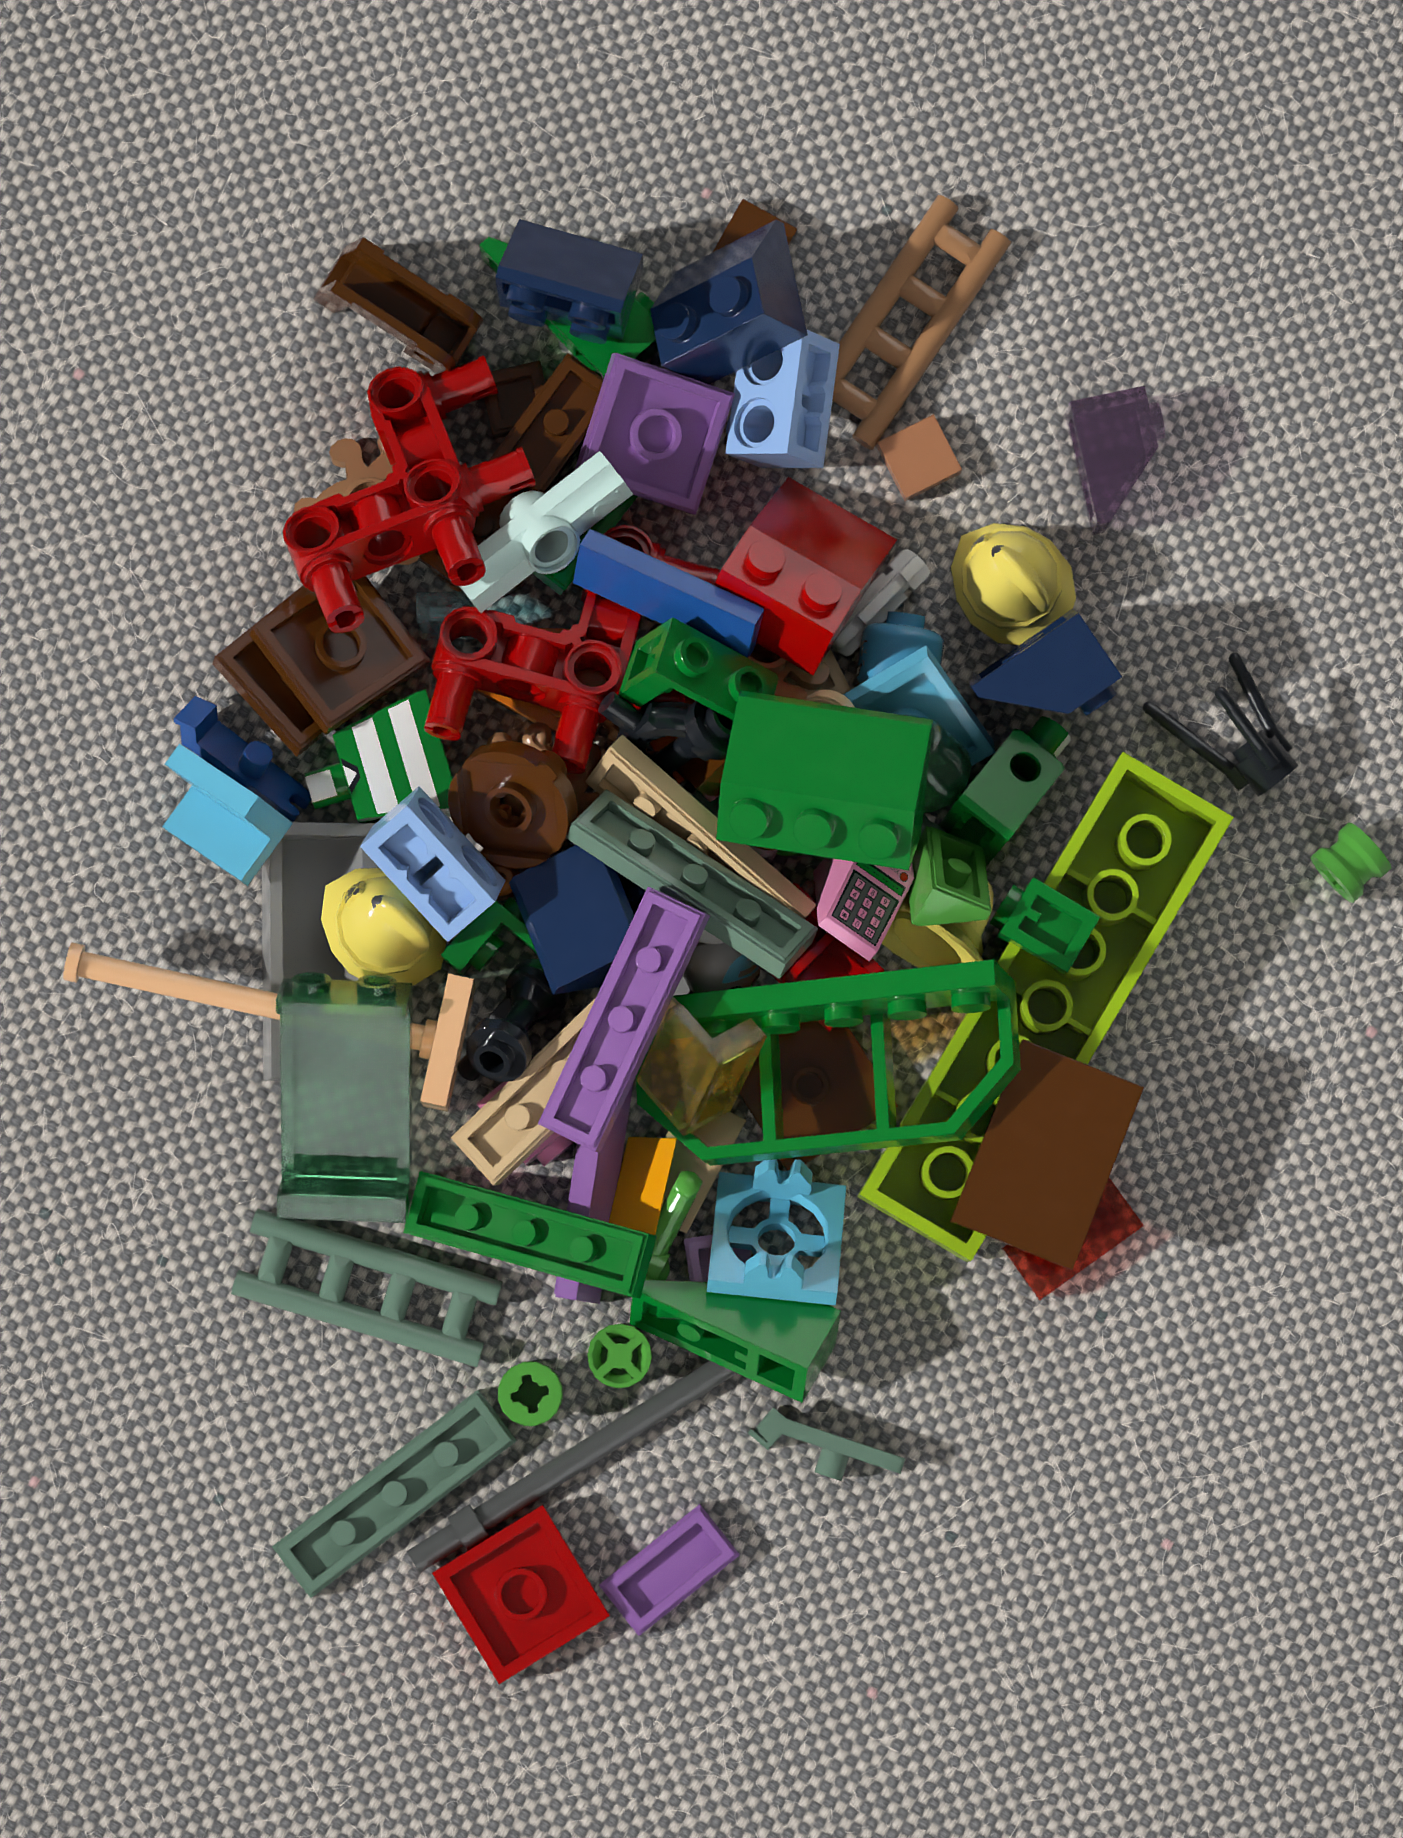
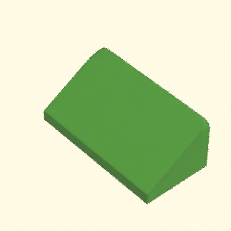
[908,826,991,926]

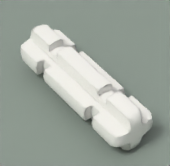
[832,549,930,657]

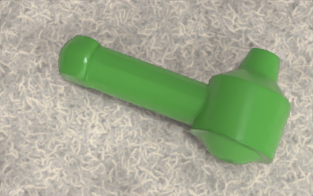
[645,1171,703,1281]

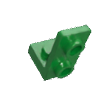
[618,617,779,721]
[989,877,1100,975]
[441,897,583,991]

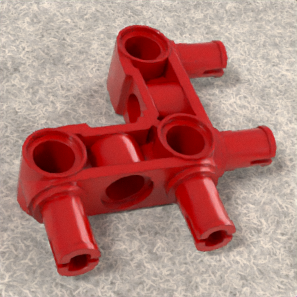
[283,355,536,633]
[424,525,720,774]

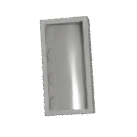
[262,822,398,1081]

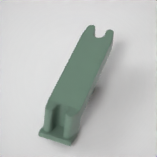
[747,1407,906,1481]

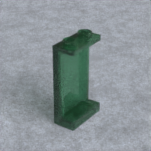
[276,972,412,1223]

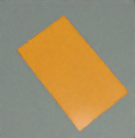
[609,1137,677,1235]

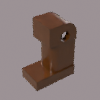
[313,237,483,374]

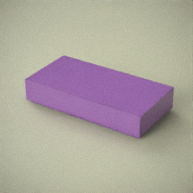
[599,1504,740,1636]

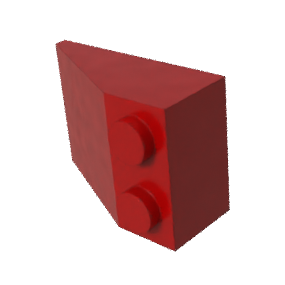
[714,477,897,676]

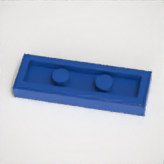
[573,529,764,658]

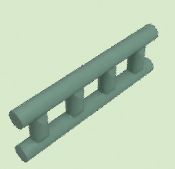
[231,1208,503,1367]

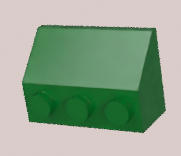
[716,690,933,870]

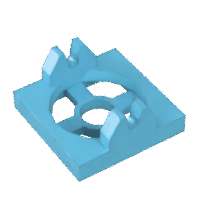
[707,1159,846,1306]

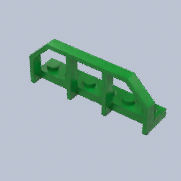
[636,959,1021,1166]

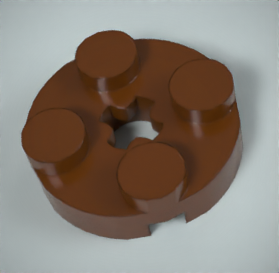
[448,741,577,869]

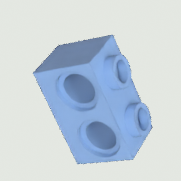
[725,330,840,468]
[360,786,505,942]

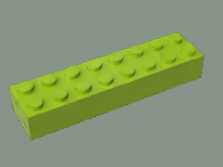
[857,752,1234,1262]

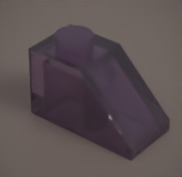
[1065,386,1165,535]

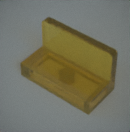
[637,1004,767,1136]

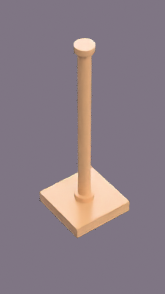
[63,942,476,1112]

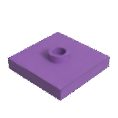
[575,353,735,515]

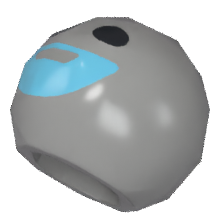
[683,941,760,993]

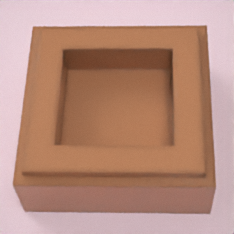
[876,414,962,501]

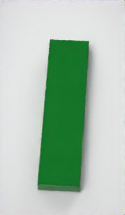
[403,1171,657,1299]

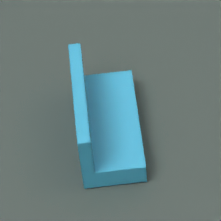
[162,744,293,886]

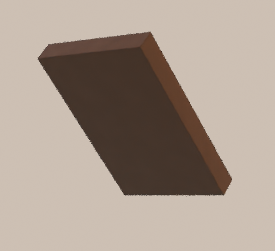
[950,1039,1144,1270]

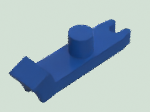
[174,696,312,822]

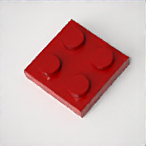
[432,1504,610,1684]

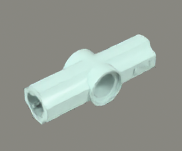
[459,451,633,613]

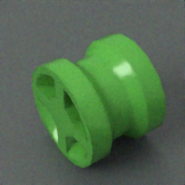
[1310,822,1392,903]
[587,1324,652,1388]
[498,1362,563,1426]

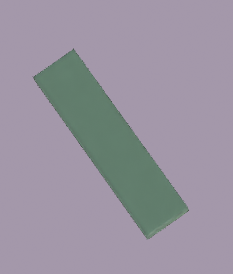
[567,789,818,979]
[272,1389,518,1598]

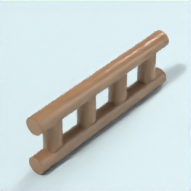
[832,195,1011,450]

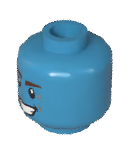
[856,611,944,684]

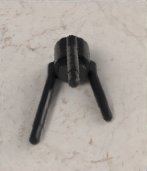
[1143,652,1298,797]

